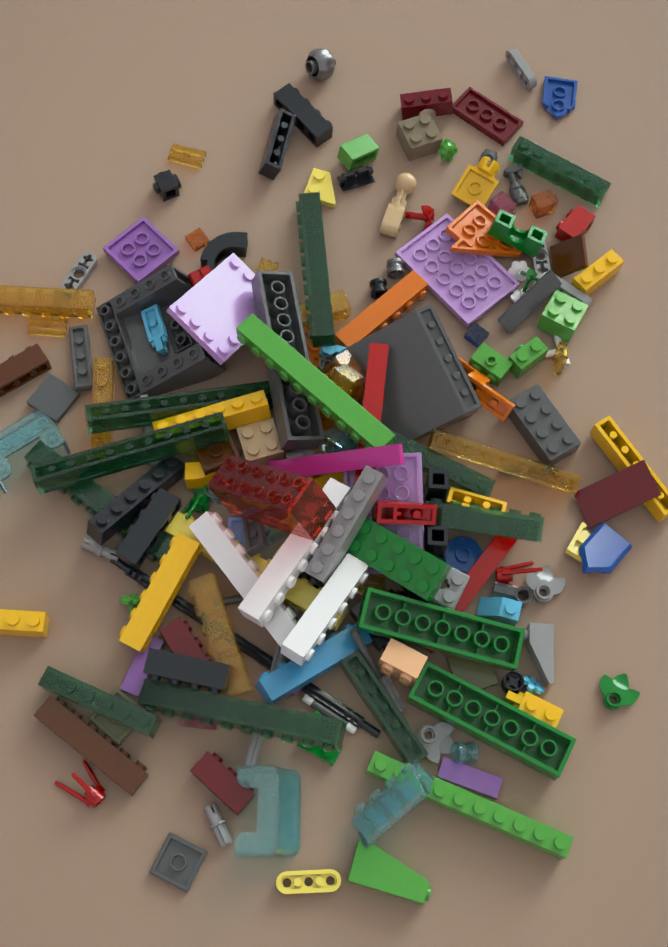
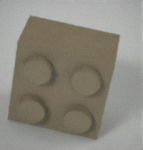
[396,112,443,161]

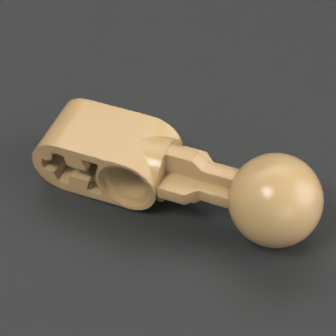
[380,173,417,238]

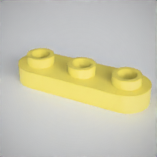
[276,869,341,894]

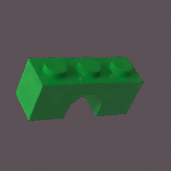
[487,209,548,258]

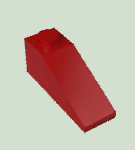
[372,500,437,525]

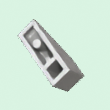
[523,622,554,688]

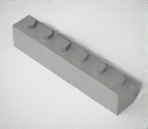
[304,465,388,584]

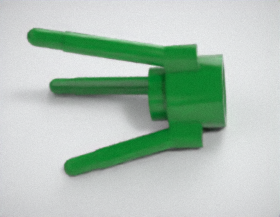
[181,492,210,519]

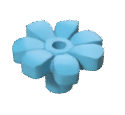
[521,675,545,694]

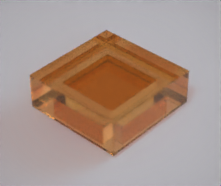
[185,228,210,252]

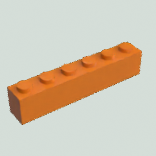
[334,270,428,347]

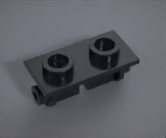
[337,166,375,191]

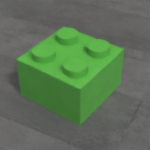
[536,290,589,343]

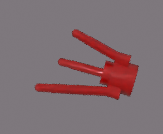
[495,561,543,587]
[55,760,106,808]

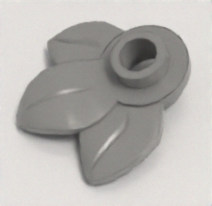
[526,565,565,603]
[418,722,456,763]

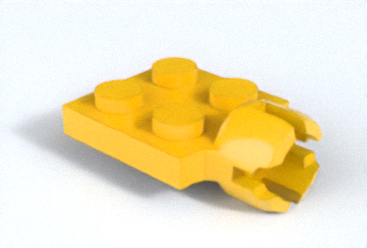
[451,156,499,206]

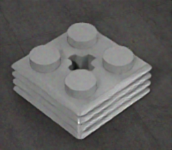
[416,567,470,610]

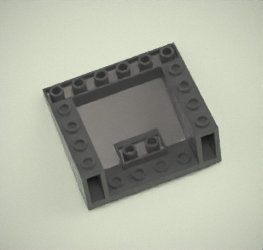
[96,264,227,404]
[341,304,482,446]

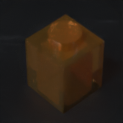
[529,189,558,219]

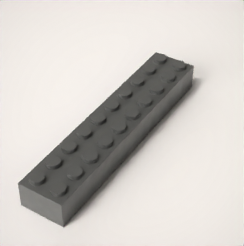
[251,270,325,450]

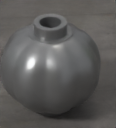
[305,48,336,81]

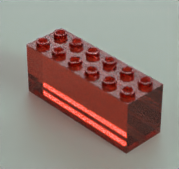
[207,455,336,541]

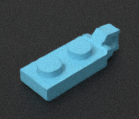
[141,304,168,355]

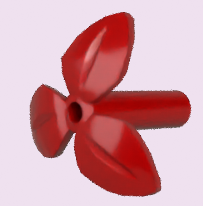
[405,205,435,232]

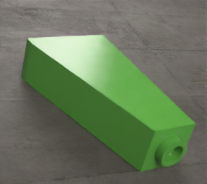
[347,837,432,905]

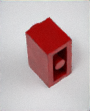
[555,205,596,242]

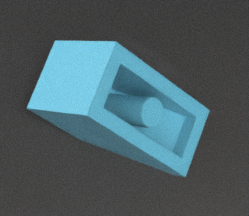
[476,597,522,626]

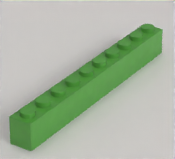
[236,313,395,448]
[365,751,574,860]

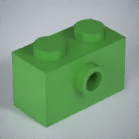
[337,134,380,171]
[508,336,549,379]
[469,342,513,387]

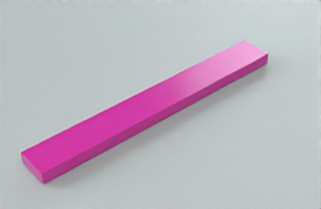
[268,444,404,480]

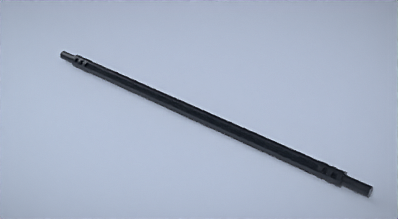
[110,559,381,738]

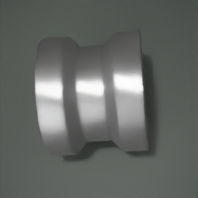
[386,258,405,279]

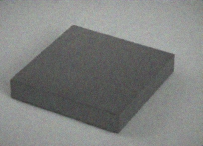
[26,374,80,424]
[149,832,208,893]

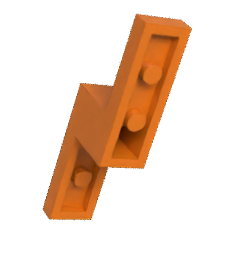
[458,356,516,422]

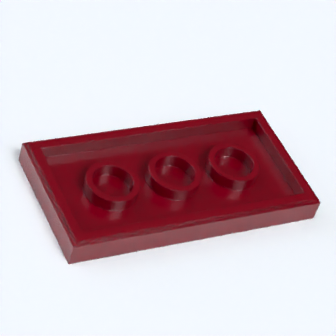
[453,87,524,147]
[573,460,662,528]

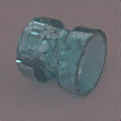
[451,742,479,763]

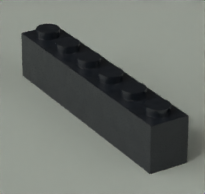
[87,453,185,546]

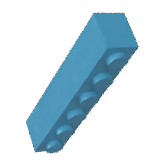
[255,623,373,707]

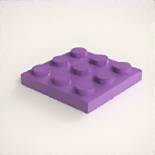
[103,216,180,283]

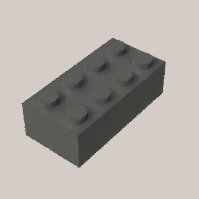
[508,384,581,468]

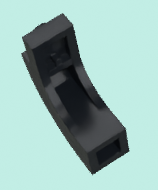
[200,232,248,270]

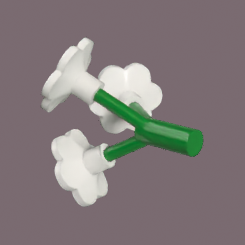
[508,260,546,303]

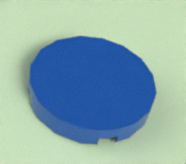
[443,536,482,574]

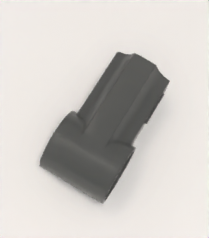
[491,581,533,608]

